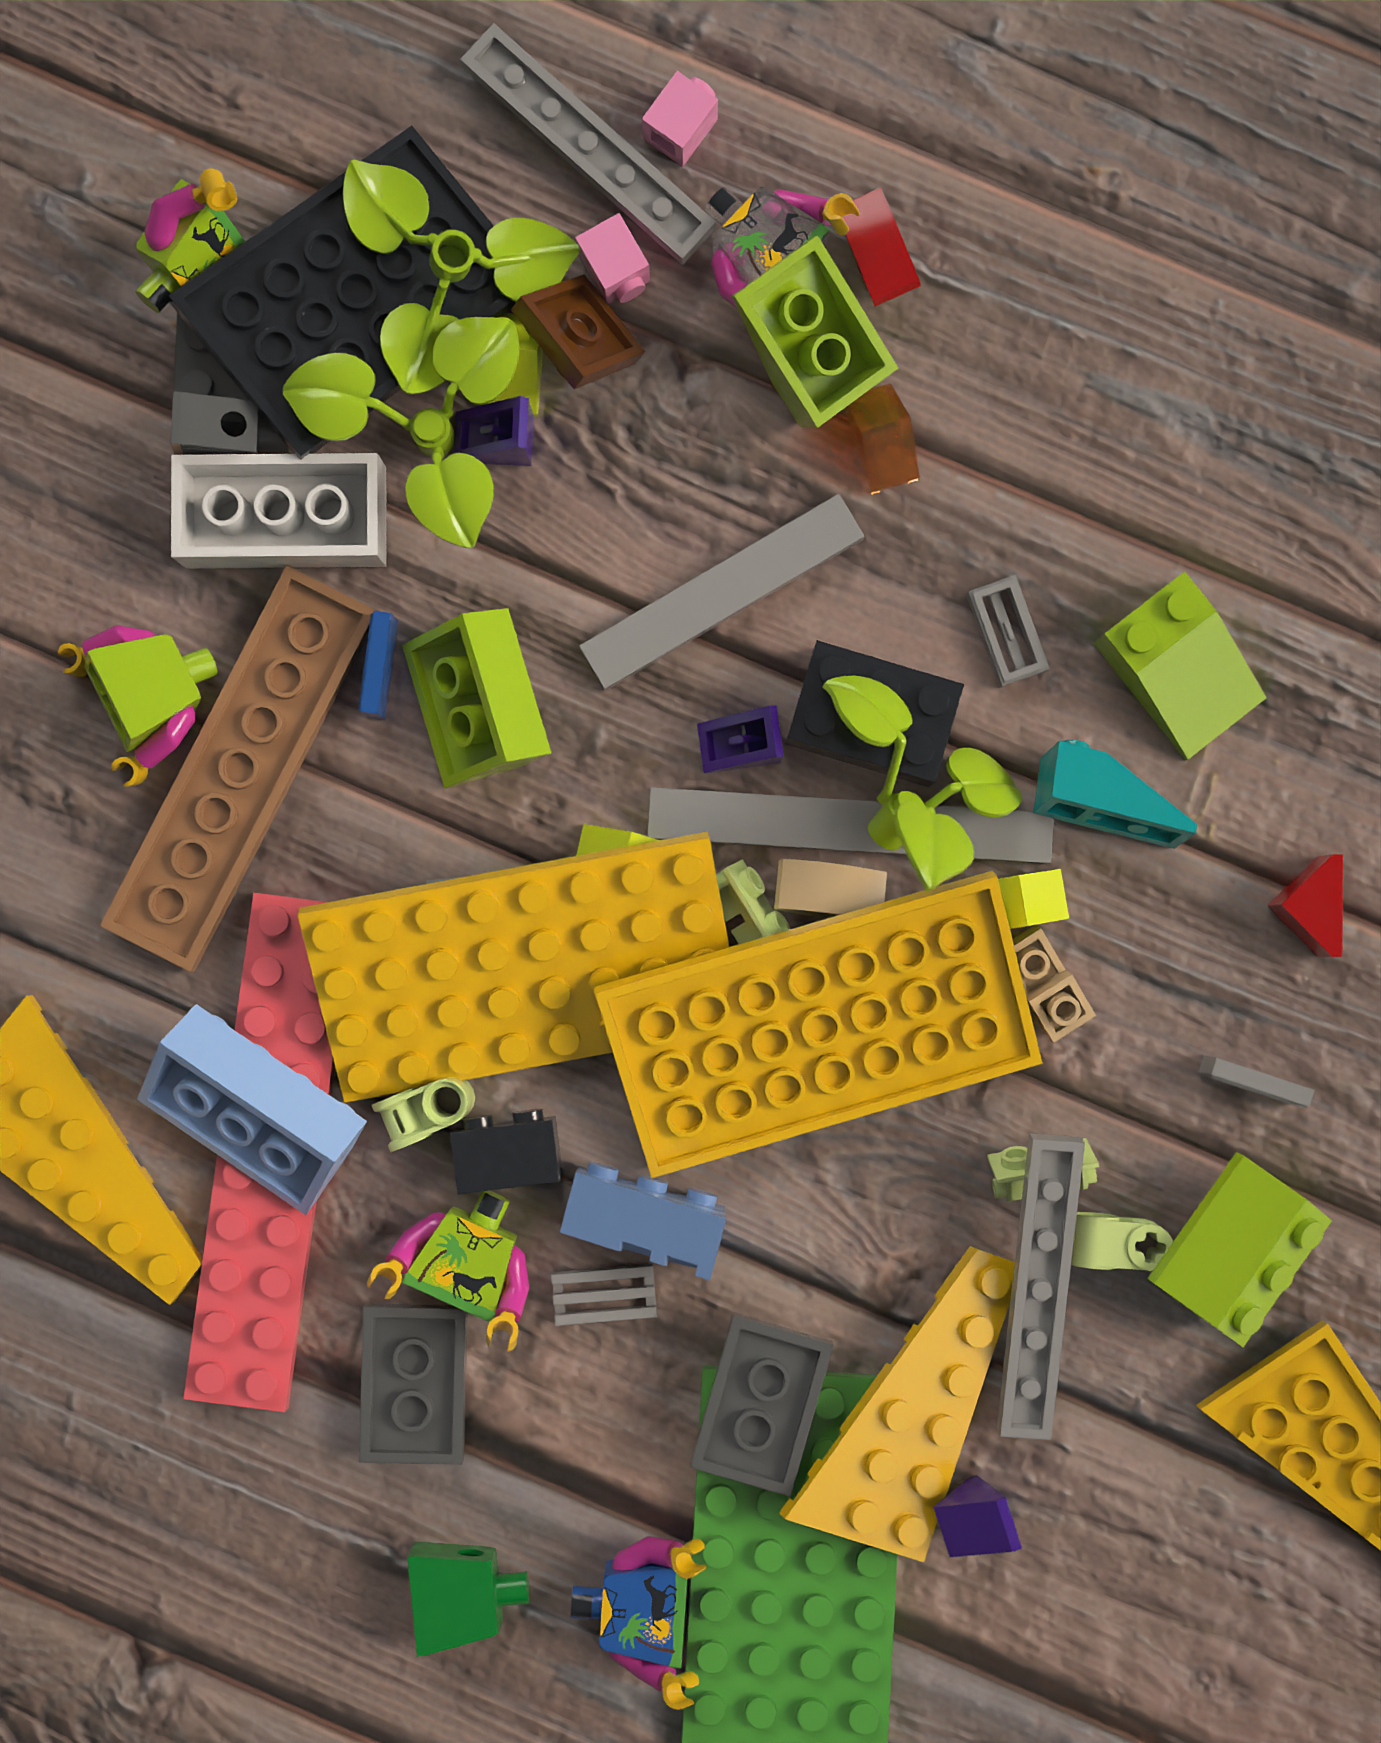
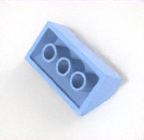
[137,1004,367,1215]

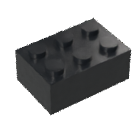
[785,640,964,787]

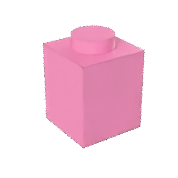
[642,71,718,167]
[575,213,650,305]

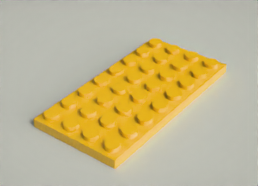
[297,831,729,1103]
[594,871,1043,1178]

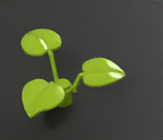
[343,160,580,395]
[283,317,519,549]
[822,676,1022,891]

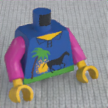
[570,1536,707,1710]

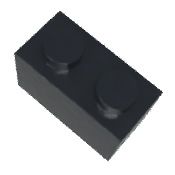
[450,1109,563,1195]

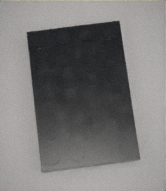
[169,125,516,460]

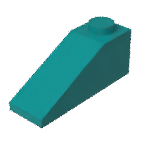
[1033,740,1197,849]

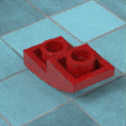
[843,188,921,307]

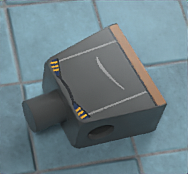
[171,391,289,455]

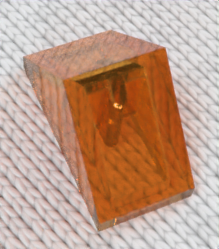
[845,383,920,494]

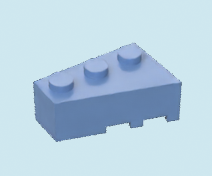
[560,1162,726,1280]

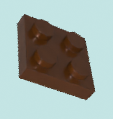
[511,274,645,389]

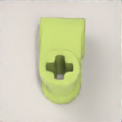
[371,1077,475,1152]
[1071,1212,1173,1271]

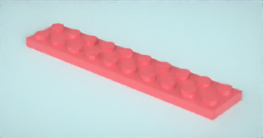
[183,892,335,1412]

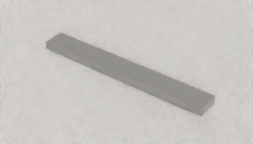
[648,787,1054,864]

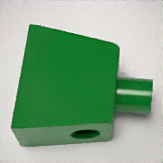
[407,1542,530,1657]

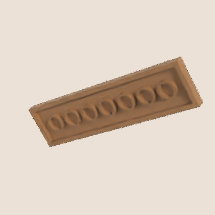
[100,565,377,972]

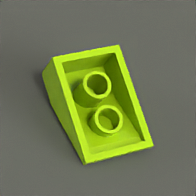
[731,235,898,428]
[1093,571,1266,760]

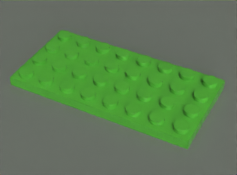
[681,1365,898,1743]

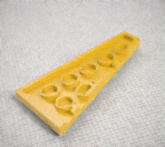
[0,995,203,1305]
[779,1246,1015,1562]
[1196,1320,1381,1551]

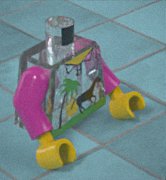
[705,186,860,308]

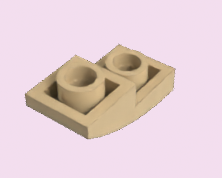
[774,859,887,918]
[1013,925,1096,1043]

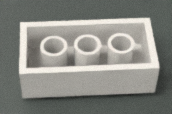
[171,453,386,568]

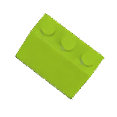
[402,608,551,789]
[1147,1152,1332,1347]

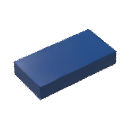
[358,611,398,720]

